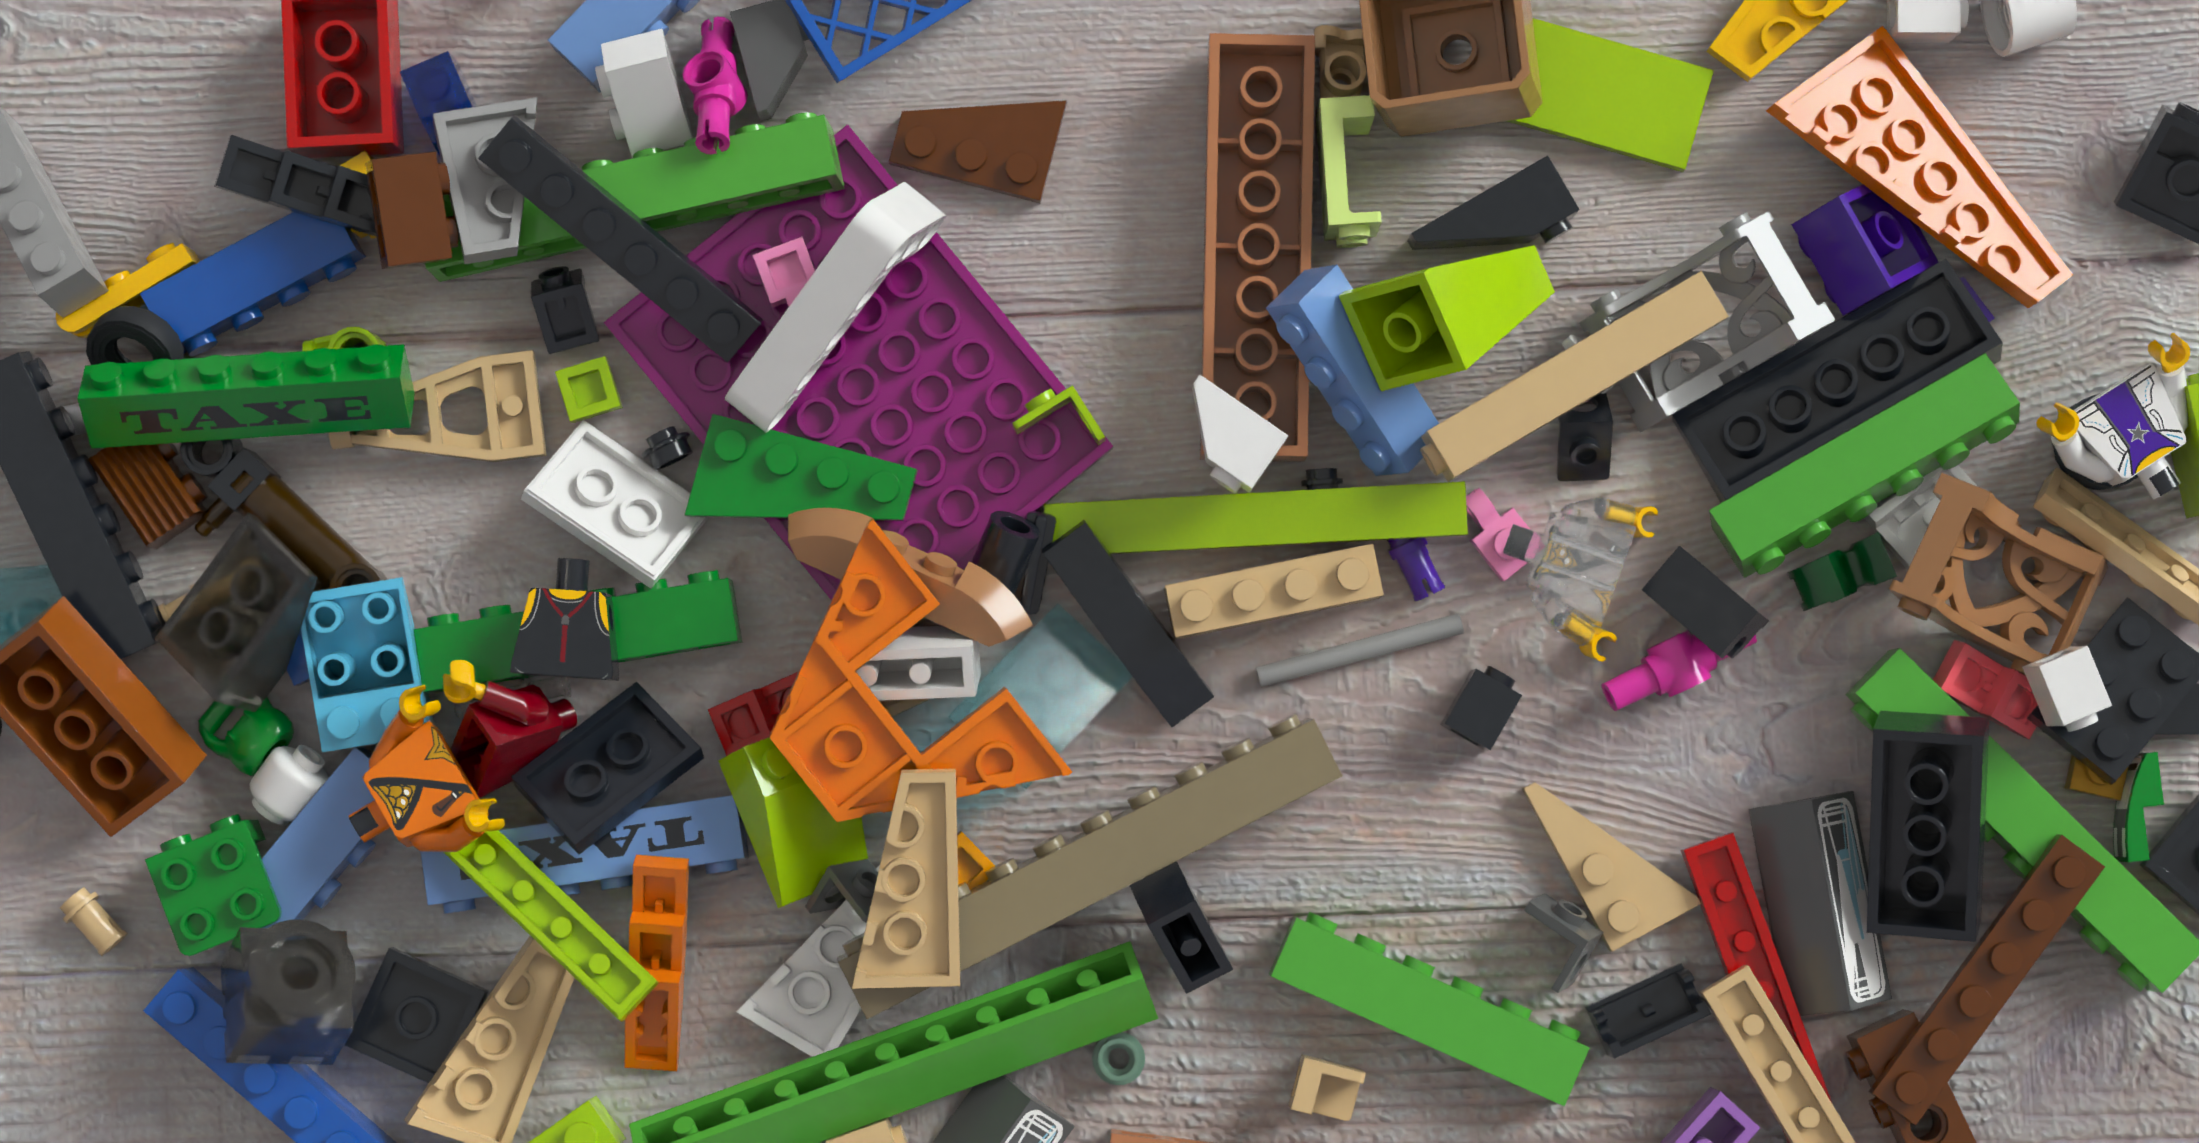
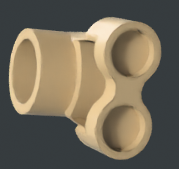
[1314,25,1366,98]

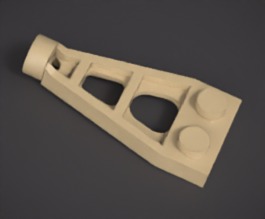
[328,350,547,462]

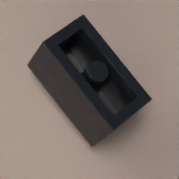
[1130,861,1233,994]

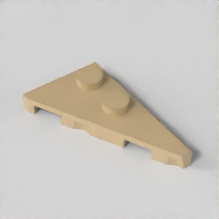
[1522,782,1701,952]

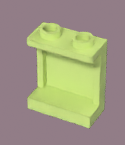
[1316,95,1382,248]

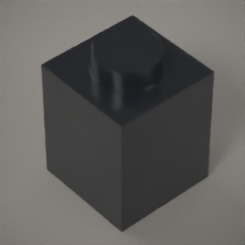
[1440,666,1522,751]

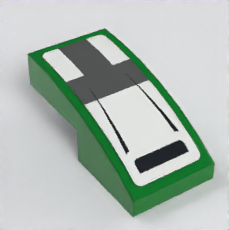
[2113,752,2164,862]

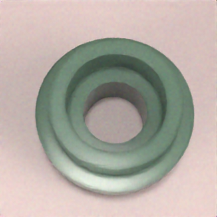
[1092,1032,1145,1085]

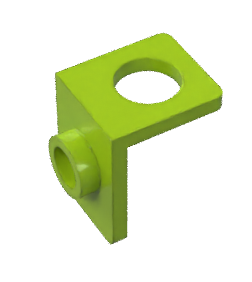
[1012,385,1105,445]

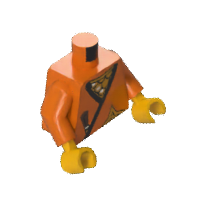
[348,685,505,852]

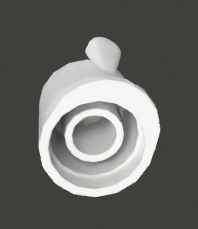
[1979,0,2077,57]

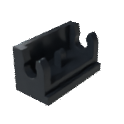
[1642,546,1769,659]
[1585,963,1711,1059]

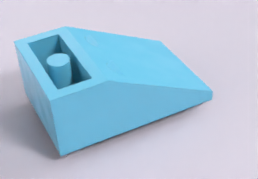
[295,577,435,752]

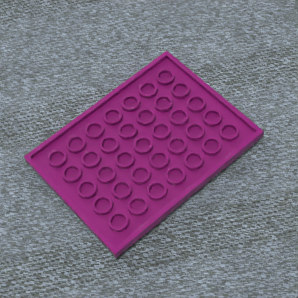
[603,124,1114,601]

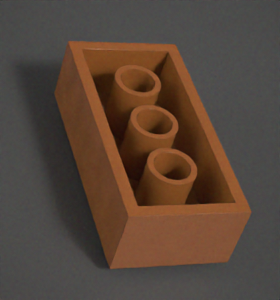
[0,596,207,837]

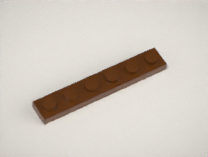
[1868,834,2105,1125]

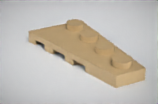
[852,769,960,989]
[404,936,574,1143]

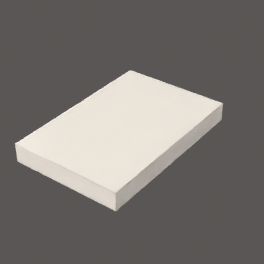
[521,420,709,589]

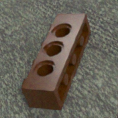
[1846,1009,1977,1143]

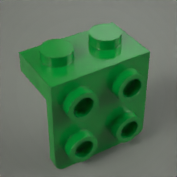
[145,814,282,956]

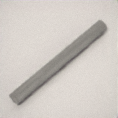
[1256,614,1464,688]

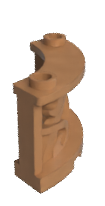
[1889,472,2109,676]

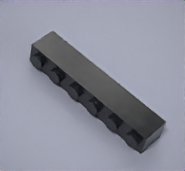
[0,351,166,659]

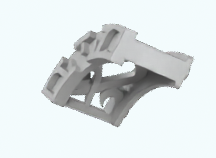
[1579,211,1835,433]

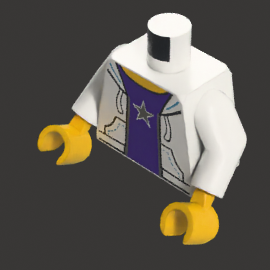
[2036,333,2190,500]

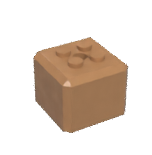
[1359,0,1543,137]

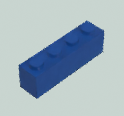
[140,212,366,356]

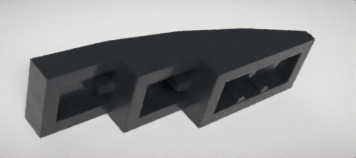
[214,135,377,237]
[1042,520,1214,727]

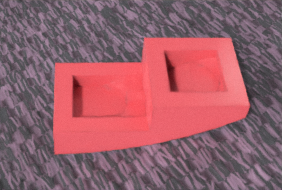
[1933,640,2038,740]

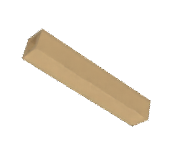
[1420,271,1729,482]

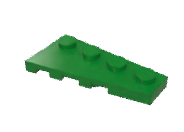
[684,414,918,521]

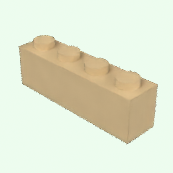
[1164,544,1384,640]

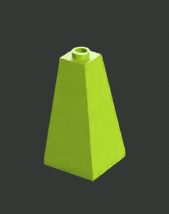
[1339,245,1555,391]

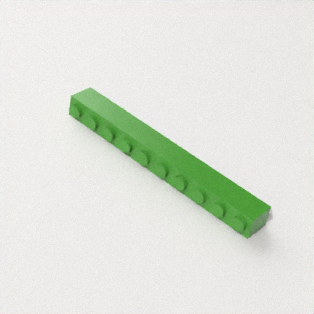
[629,941,1158,1143]

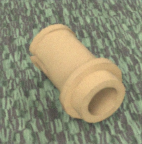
[60,887,128,956]

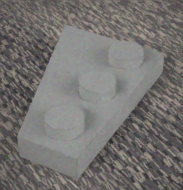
[433,97,538,264]

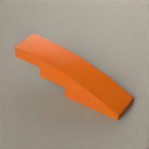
[624,855,689,1072]

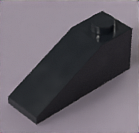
[1407,155,1580,250]

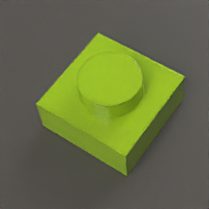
[555,356,623,423]

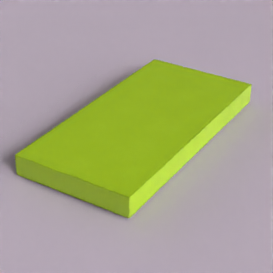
[1507,18,1714,172]

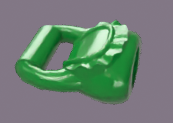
[198,681,294,776]

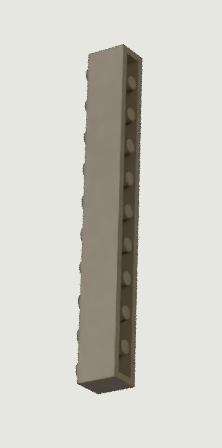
[837,714,1342,1019]

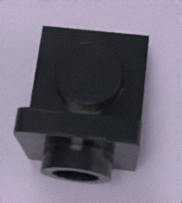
[531,266,600,354]

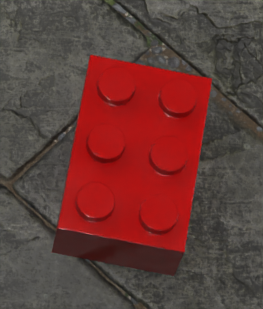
[281,0,404,158]

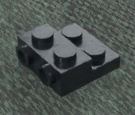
[2114,102,2199,244]

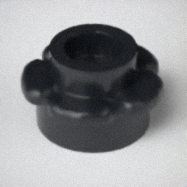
[642,426,693,471]

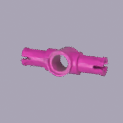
[682,17,748,154]
[1601,630,1757,711]

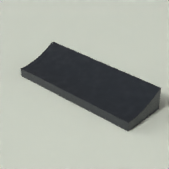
[1672,259,2003,503]

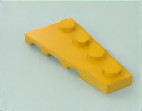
[1706,0,1849,82]

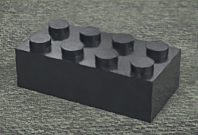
[1867,710,1989,942]

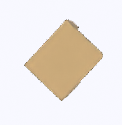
[1288,1054,1366,1121]

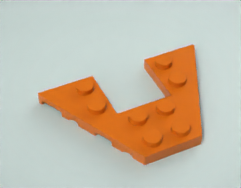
[769,518,1072,822]

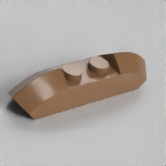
[788,508,1033,647]

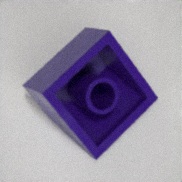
[1791,185,1939,315]

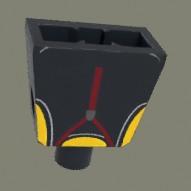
[510,558,619,681]

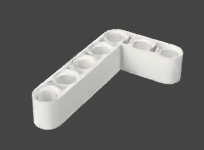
[725,182,946,433]

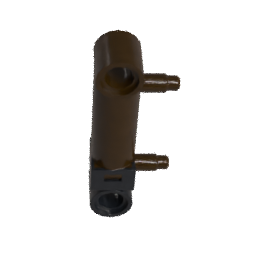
[180,439,387,627]

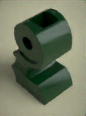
[1787,532,1897,611]

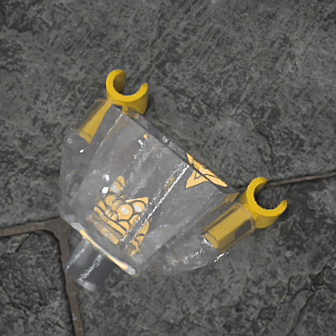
[1503,496,1658,662]

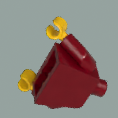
[443,660,577,798]

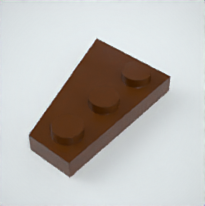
[889,100,1067,204]

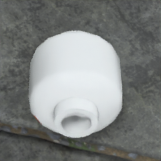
[249,745,329,825]

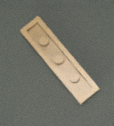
[2033,467,2199,626]
[1700,965,1856,1143]

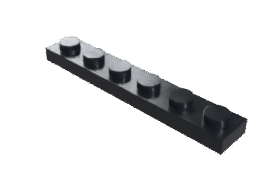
[478,115,763,363]

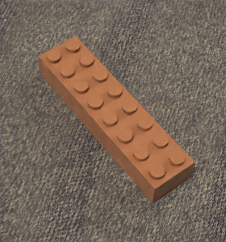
[1200,33,1315,462]

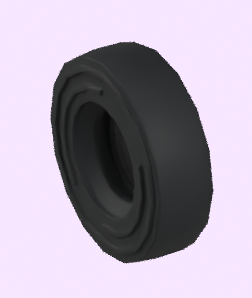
[86,306,184,365]

